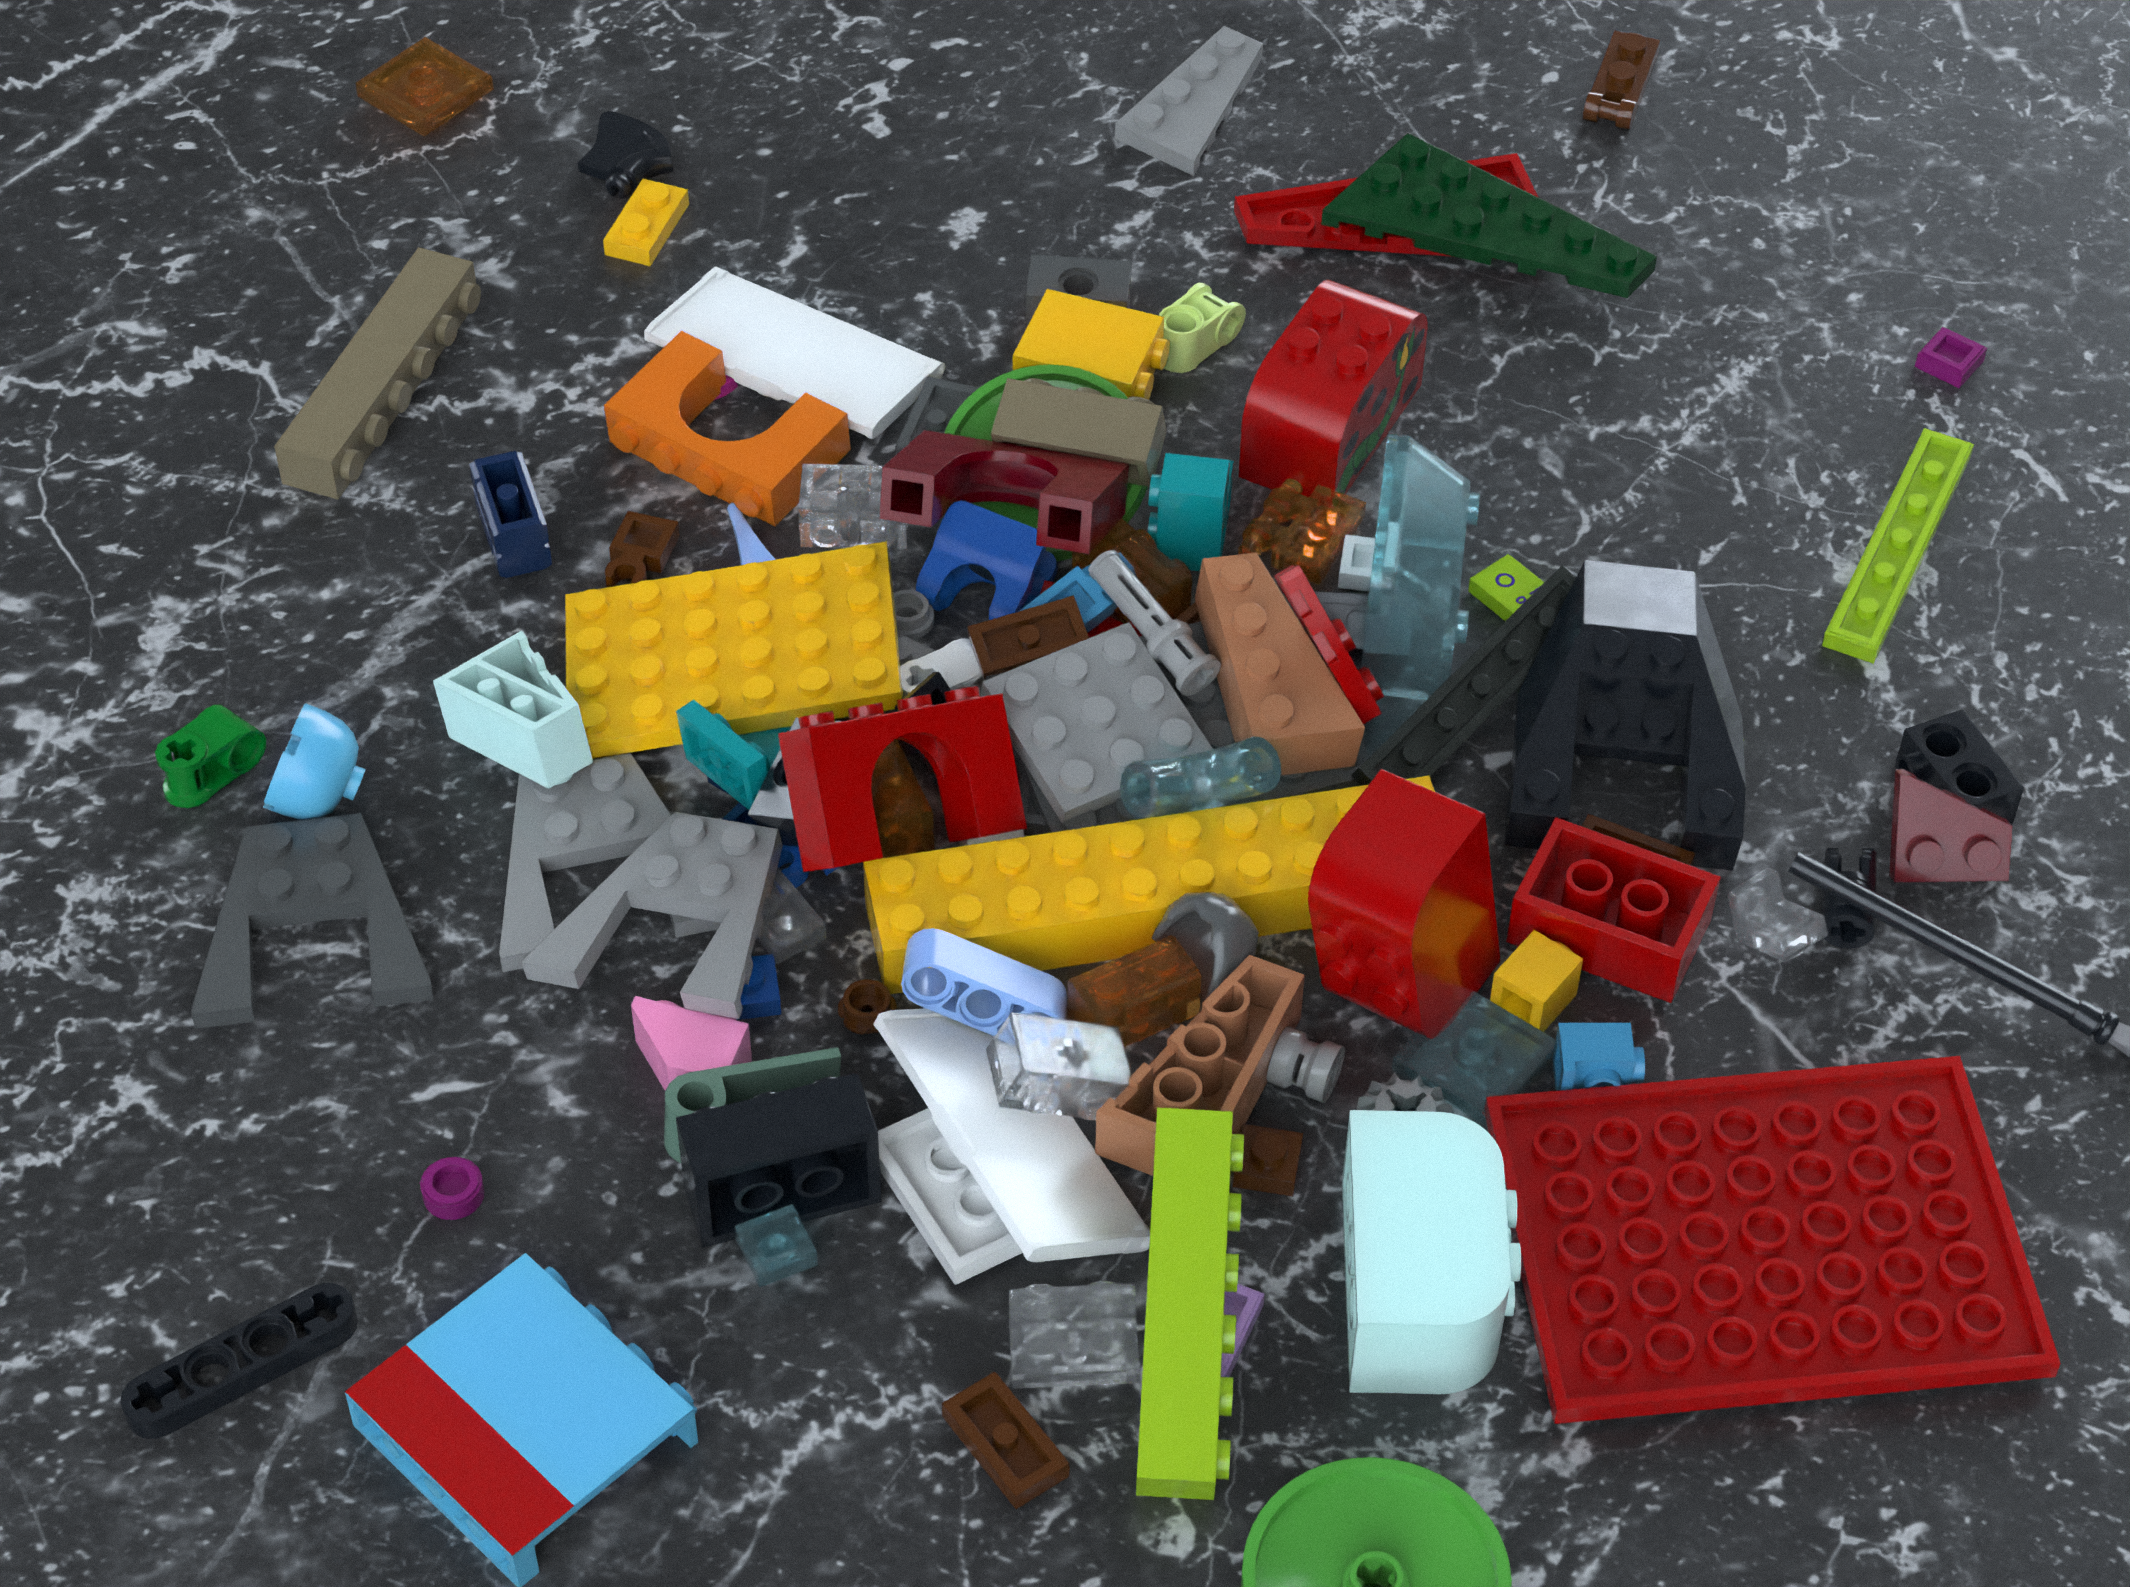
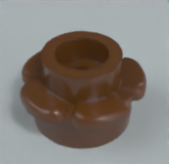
[838,979,897,1035]

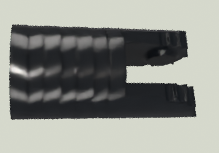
[1821,848,1877,949]

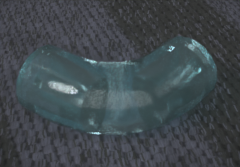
[1120,736,1281,818]

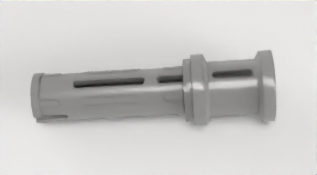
[1088,550,1221,696]

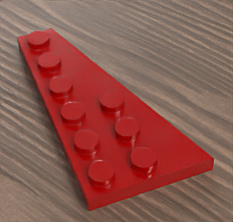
[1234,153,1539,259]

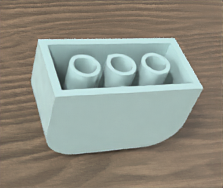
[1342,1110,1521,1394]

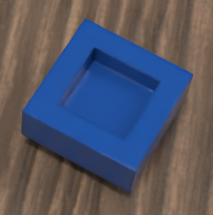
[734,954,781,1020]

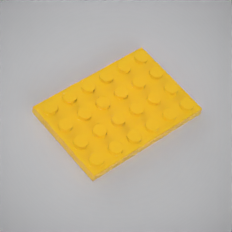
[565,541,903,759]

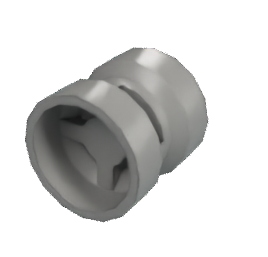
[1267,1026,1345,1103]

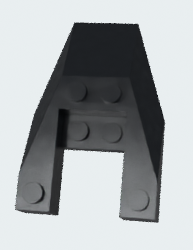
[1505,560,1746,871]

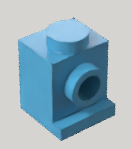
[1552,1023,1645,1091]

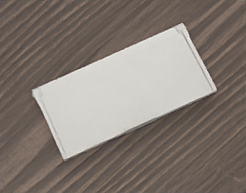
[644,267,945,439]
[873,1008,1150,1262]

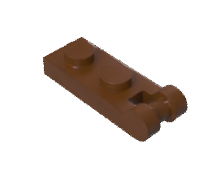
[1583,30,1660,130]

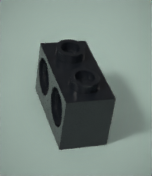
[1895,709,2024,825]

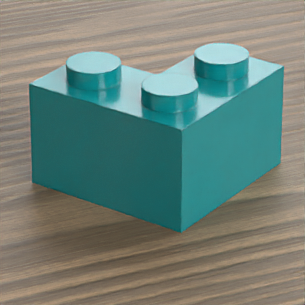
[1147,453,1234,571]

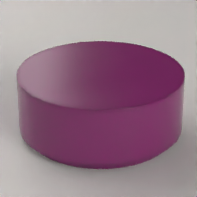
[420,1157,485,1220]

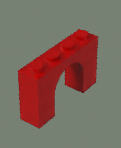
[778,686,1027,872]

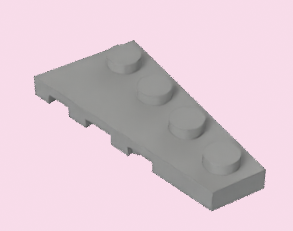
[1115,26,1263,176]

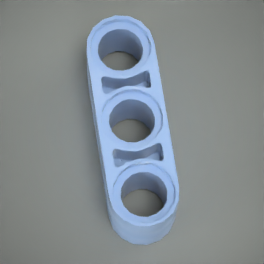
[901,928,1067,1052]

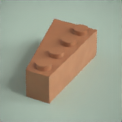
[1195,552,1365,780]
[1095,955,1305,1176]

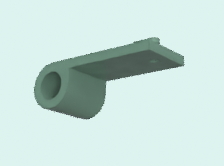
[664,1047,841,1163]

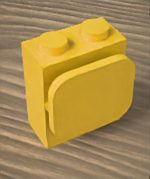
[1013,289,1170,400]

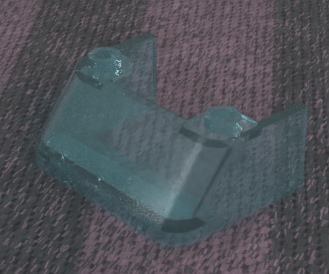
[1362,433,1480,700]

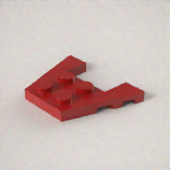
[1273,565,1385,724]

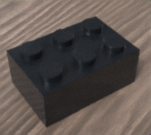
[676,1072,881,1248]

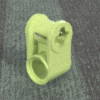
[1159,283,1246,373]

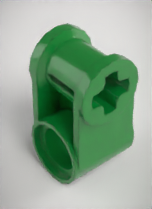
[155,704,266,808]

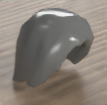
[1152,892,1259,999]

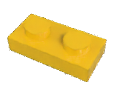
[603,179,689,266]

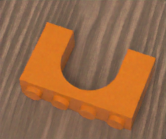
[604,331,851,527]

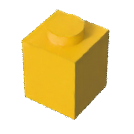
[1489,930,1583,1039]

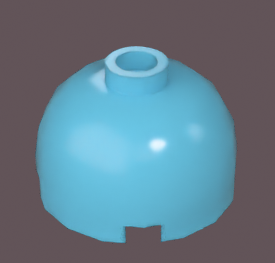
[263,703,366,820]

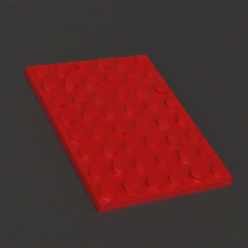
[1484,1056,2061,1424]

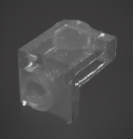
[1728,868,1828,962]

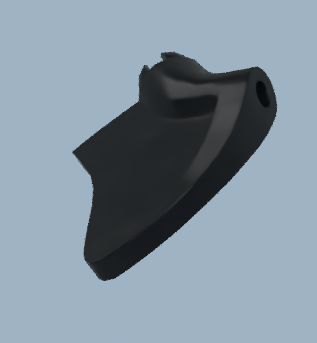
[578,111,673,199]

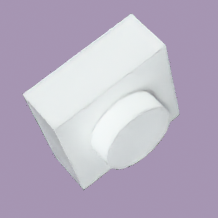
[1338,535,1398,594]

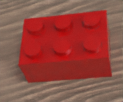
[1506,817,1721,1004]

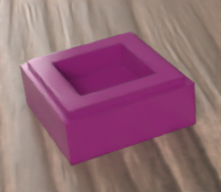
[1915,327,1987,389]

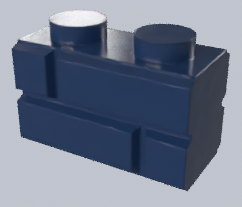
[469,451,552,578]

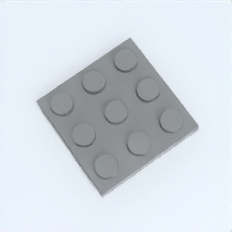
[980,622,1213,824]

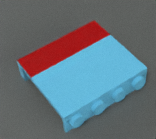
[345,1253,698,1587]

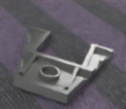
[191,813,434,1029]

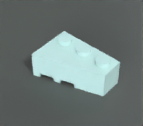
[433,630,593,789]

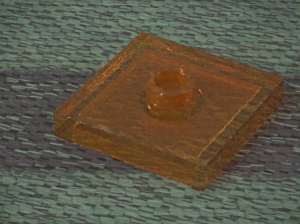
[355,37,494,137]

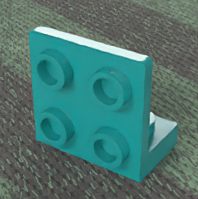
[676,700,791,810]

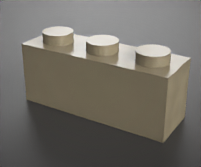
[991,378,1167,487]

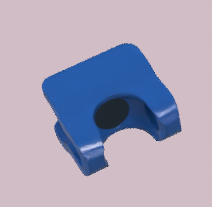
[916,500,1058,620]

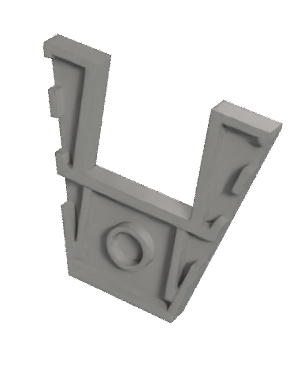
[499,753,721,972]
[522,812,783,1019]

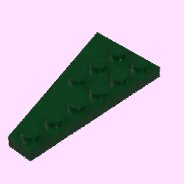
[1321,133,1657,298]

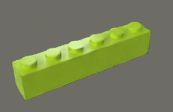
[1136,1107,1244,1500]

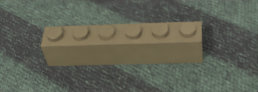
[274,247,481,500]

